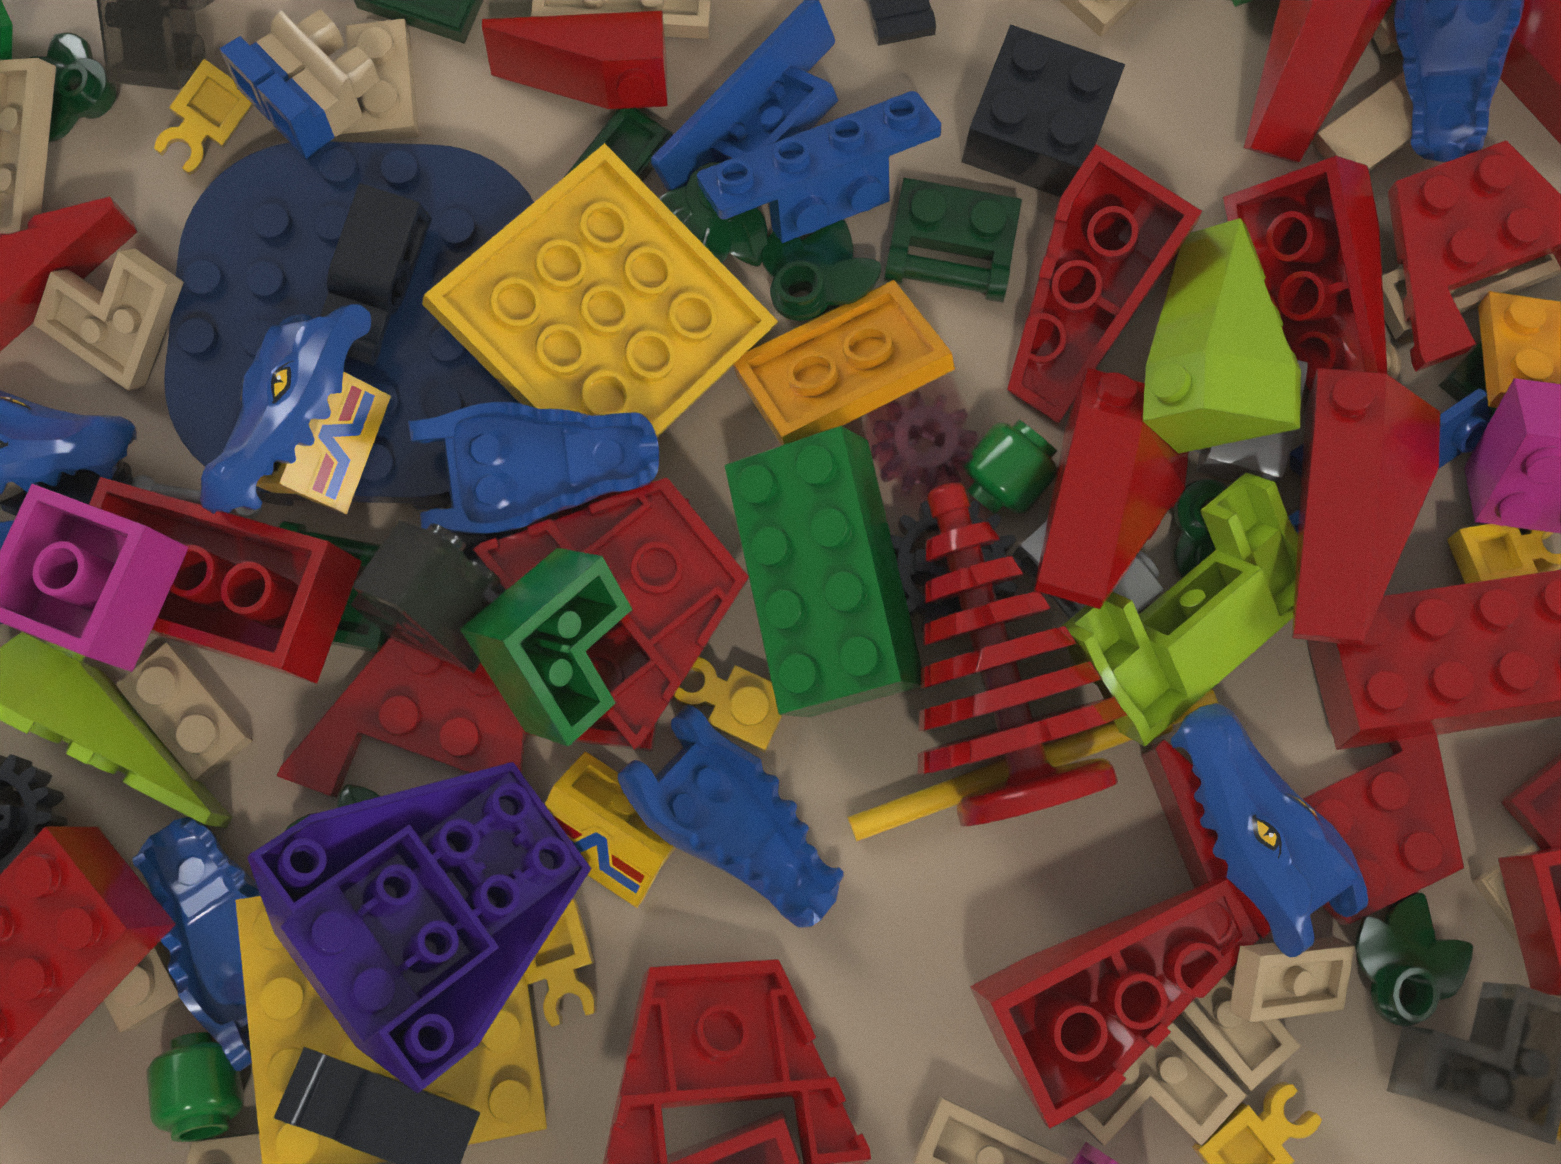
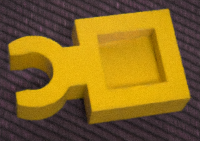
[154,59,254,175]
[1447,524,1561,584]
[673,657,783,753]
[524,898,597,1027]
[1192,1082,1322,1164]

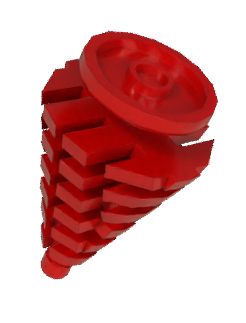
[917,482,1127,827]

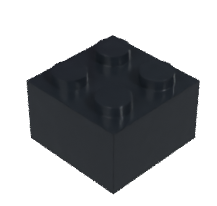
[961,24,1125,197]

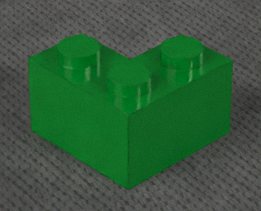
[460,548,633,747]

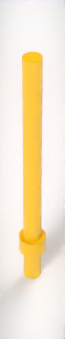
[847,689,1218,842]

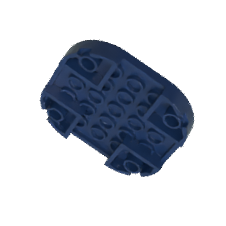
[164,141,534,510]

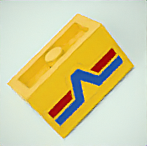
[256,371,391,514]
[544,751,676,908]

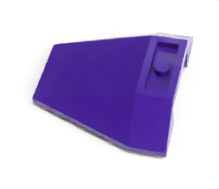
[247,762,591,1093]

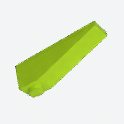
[1143,218,1301,453]
[0,632,232,829]

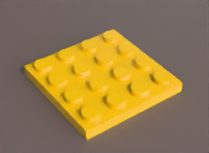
[422,143,778,438]
[235,896,547,1164]

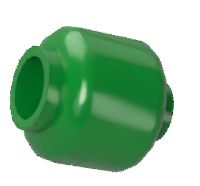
[964,419,1058,514]
[147,1032,244,1142]

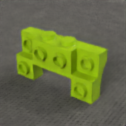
[1061,472,1298,746]

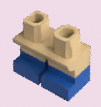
[219,9,379,159]

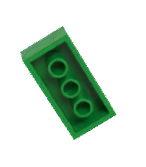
[724,426,922,718]

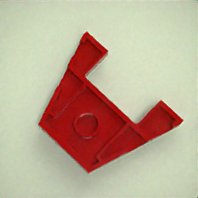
[1387,140,1561,372]
[473,477,749,751]
[277,616,527,798]
[1302,734,1464,925]
[603,959,871,1164]

